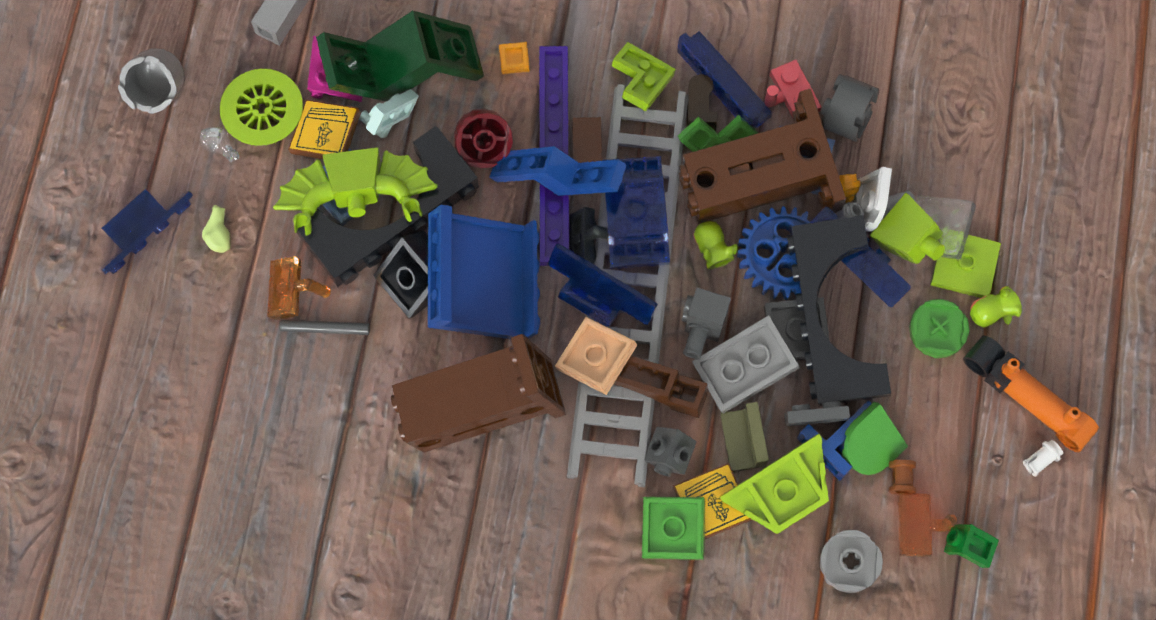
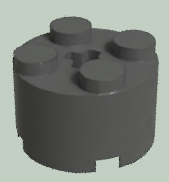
[821,74,879,142]

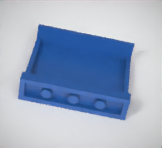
[428,204,540,339]

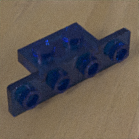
[99,189,193,274]
[810,207,911,308]
[548,243,658,328]

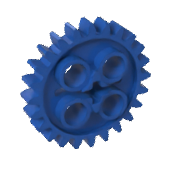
[737,206,827,300]

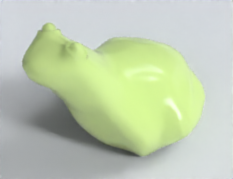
[202,205,231,253]

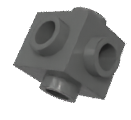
[644,427,697,477]

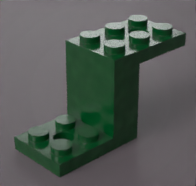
[316,10,484,101]

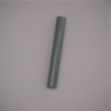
[280,320,370,335]

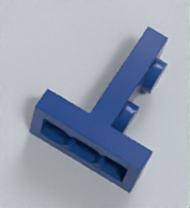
[797,400,872,481]

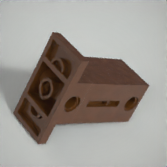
[678,89,846,224]
[391,334,566,453]

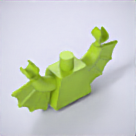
[273,147,438,236]

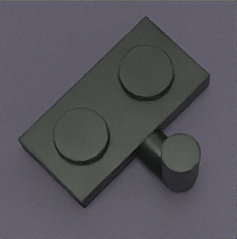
[569,207,625,272]

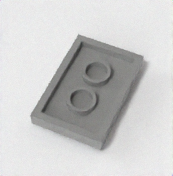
[692,315,800,414]

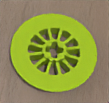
[220,69,303,146]

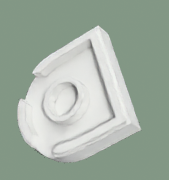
[854,167,892,232]

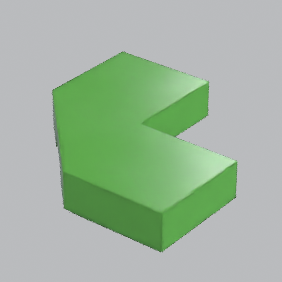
[678,115,758,152]

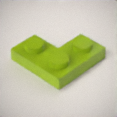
[612,42,676,111]

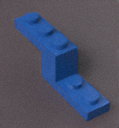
[489,146,627,196]

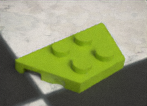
[720,434,829,534]

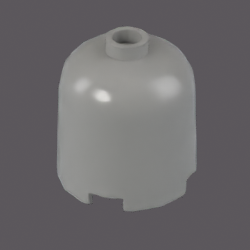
[118,48,184,114]

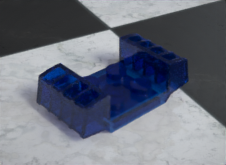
[602,156,670,269]

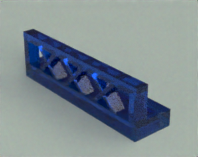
[677,31,772,129]

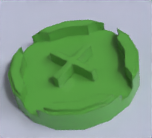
[909,299,970,358]

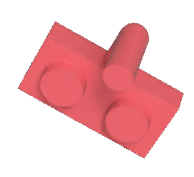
[764,59,822,118]

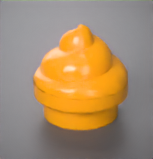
[839,173,861,203]

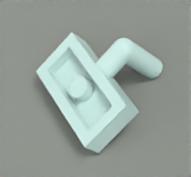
[359,89,419,138]

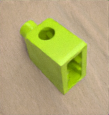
[870,193,945,264]

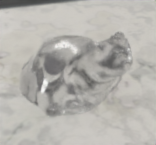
[199,126,240,162]

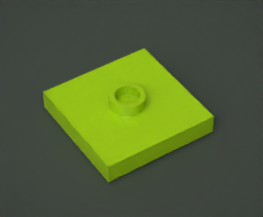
[930,229,1001,298]

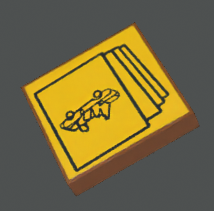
[288,99,361,159]
[673,463,753,539]

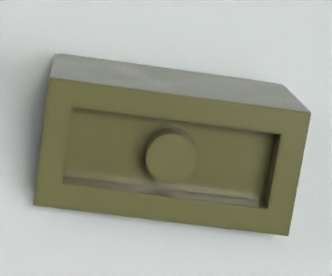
[720,402,769,472]

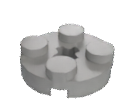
[820,530,883,593]

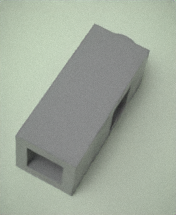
[251,0,309,46]

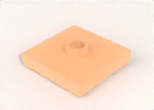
[555,317,637,395]

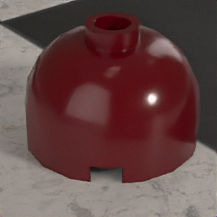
[454,108,513,169]

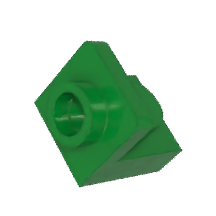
[944,524,999,568]

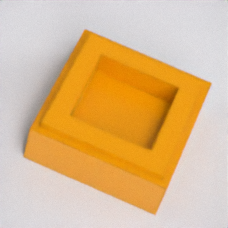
[499,42,530,74]

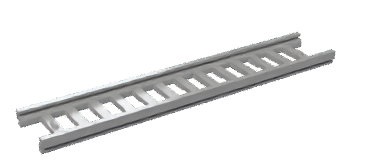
[567,84,688,487]

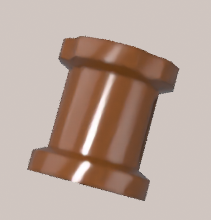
[889,460,916,495]

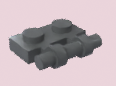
[784,401,850,427]

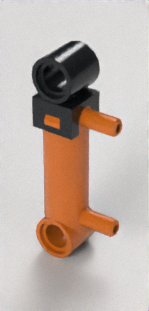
[963,335,1099,452]

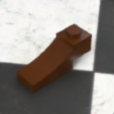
[614,356,709,418]

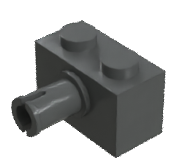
[681,287,731,359]

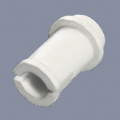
[1023,440,1063,477]

